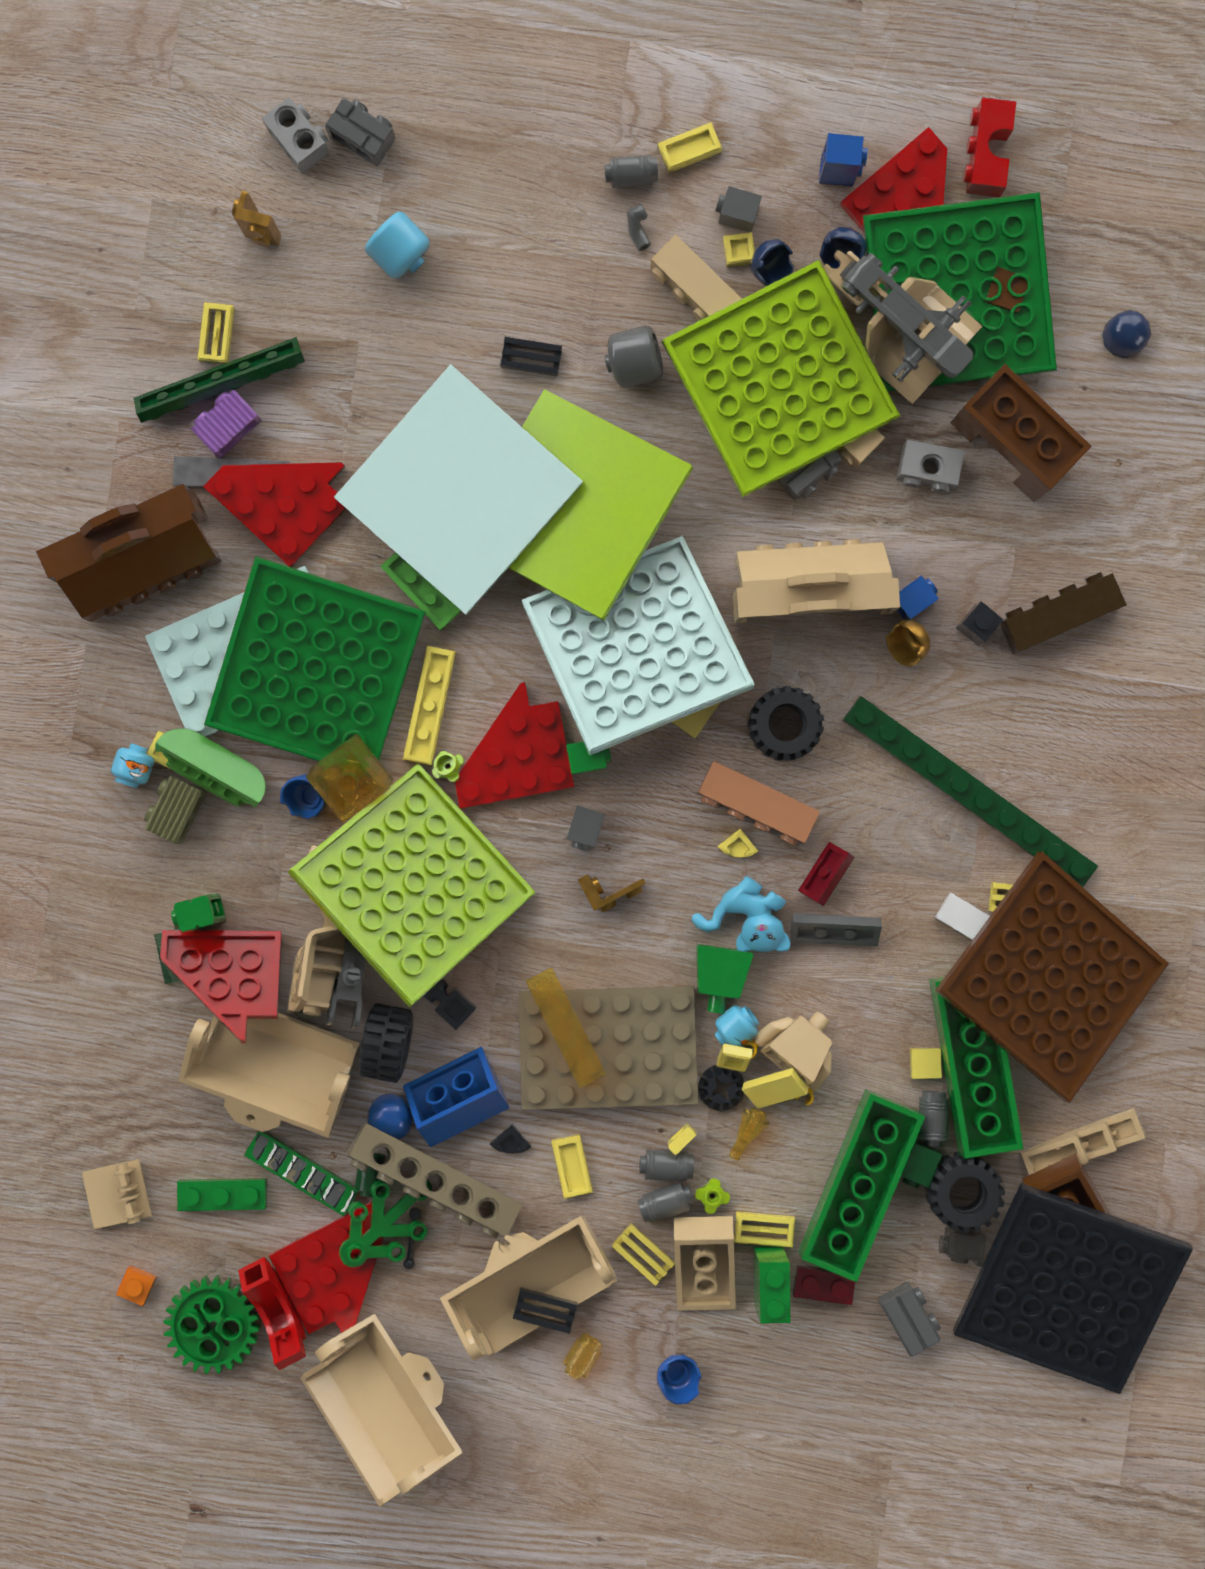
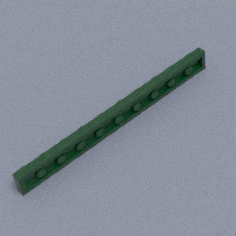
[843,696,1098,887]

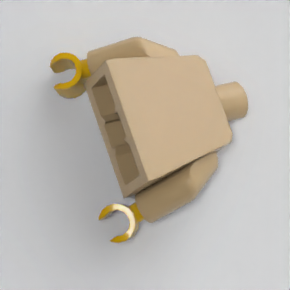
[743,1012,832,1105]

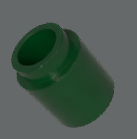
[355,1153,386,1197]

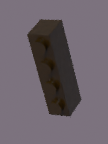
[1000,572,1127,654]

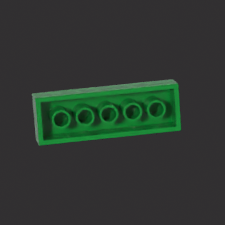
[929,976,1024,1159]
[798,1089,925,1282]

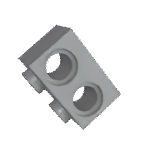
[262,97,329,174]

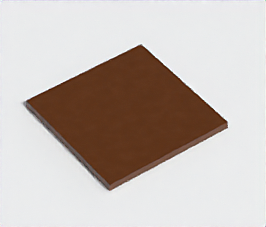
[935,852,1169,1103]

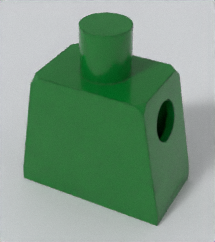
[696,943,753,1014]

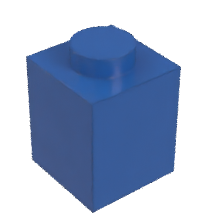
[897,575,939,620]

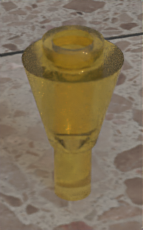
[729,1107,769,1161]

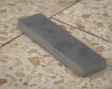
[173,456,291,488]

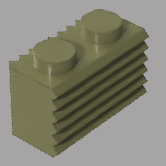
[144,776,207,844]

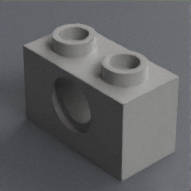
[896,440,965,493]

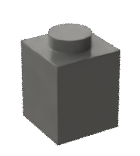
[715,186,762,232]
[567,805,605,851]

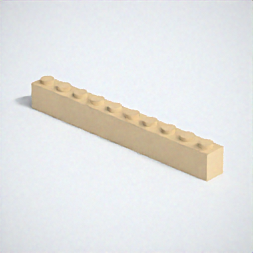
[650,234,885,469]

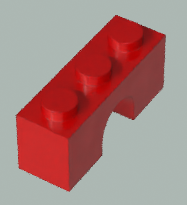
[963,97,1017,197]

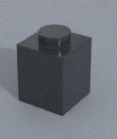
[956,601,1004,646]

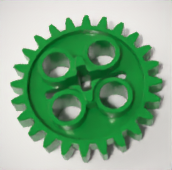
[163,1275,261,1374]

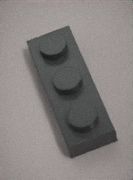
[790,914,882,946]

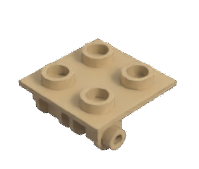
[82,1159,152,1229]

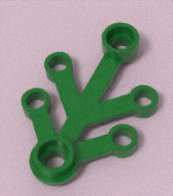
[339,1179,432,1267]

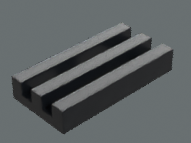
[500,337,562,377]
[513,1287,578,1334]

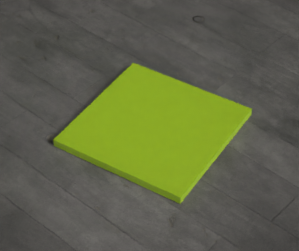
[662,260,900,498]
[508,389,694,621]
[288,763,536,1008]

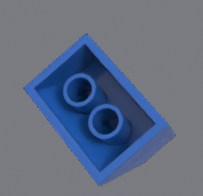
[403,1047,510,1148]

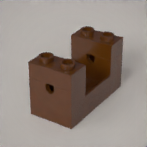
[950,364,1092,502]

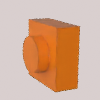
[116,1265,157,1306]

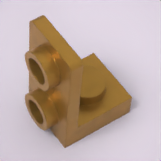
[578,874,646,913]

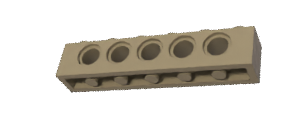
[345,1123,523,1239]

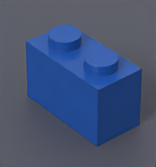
[819,133,868,187]

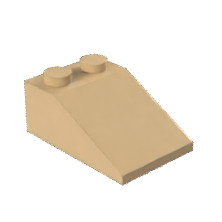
[674,1216,736,1311]

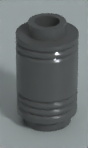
[604,155,658,188]
[918,1091,949,1146]
[639,1150,694,1181]
[638,1182,694,1223]

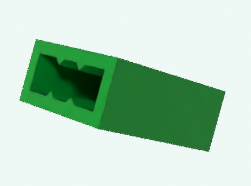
[753,1246,791,1324]

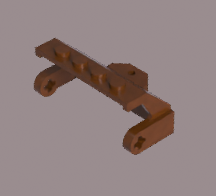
[36,484,222,622]

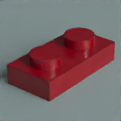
[798,842,855,907]
[793,1265,855,1305]

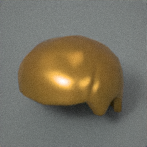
[886,620,931,667]

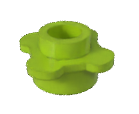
[432,751,464,782]
[695,1178,730,1214]

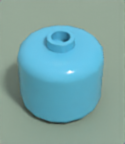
[365,211,430,279]

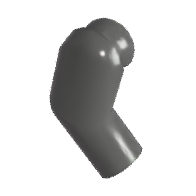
[627,204,651,251]

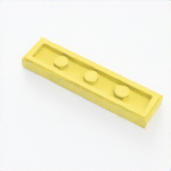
[403,646,456,766]

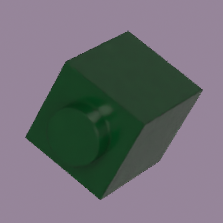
[901,1141,942,1188]

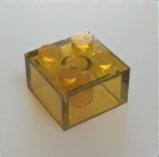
[306,734,393,823]

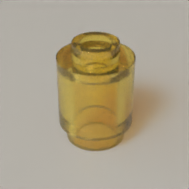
[562,1332,603,1380]

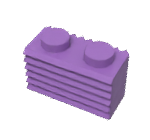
[191,390,262,458]

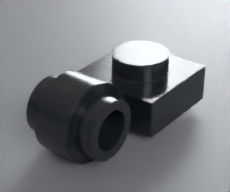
[423,978,477,1030]

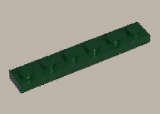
[133,337,305,423]

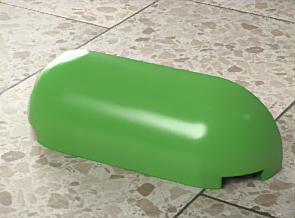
[155,729,266,807]

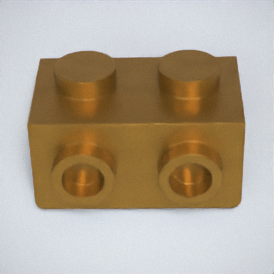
[232,190,282,247]

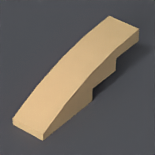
[1021,1108,1145,1175]

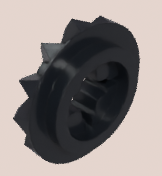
[698,1065,744,1112]

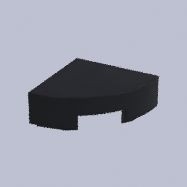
[490,1123,531,1154]

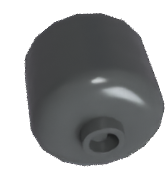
[605,326,663,388]

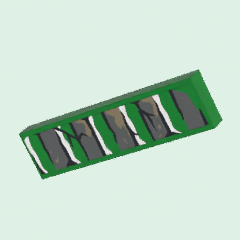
[244,1131,359,1216]

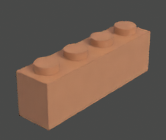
[697,761,820,846]

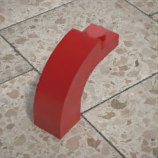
[238,1257,306,1370]

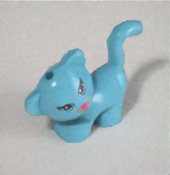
[691,876,790,952]

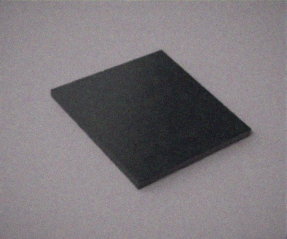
[953,1183,1193,1394]

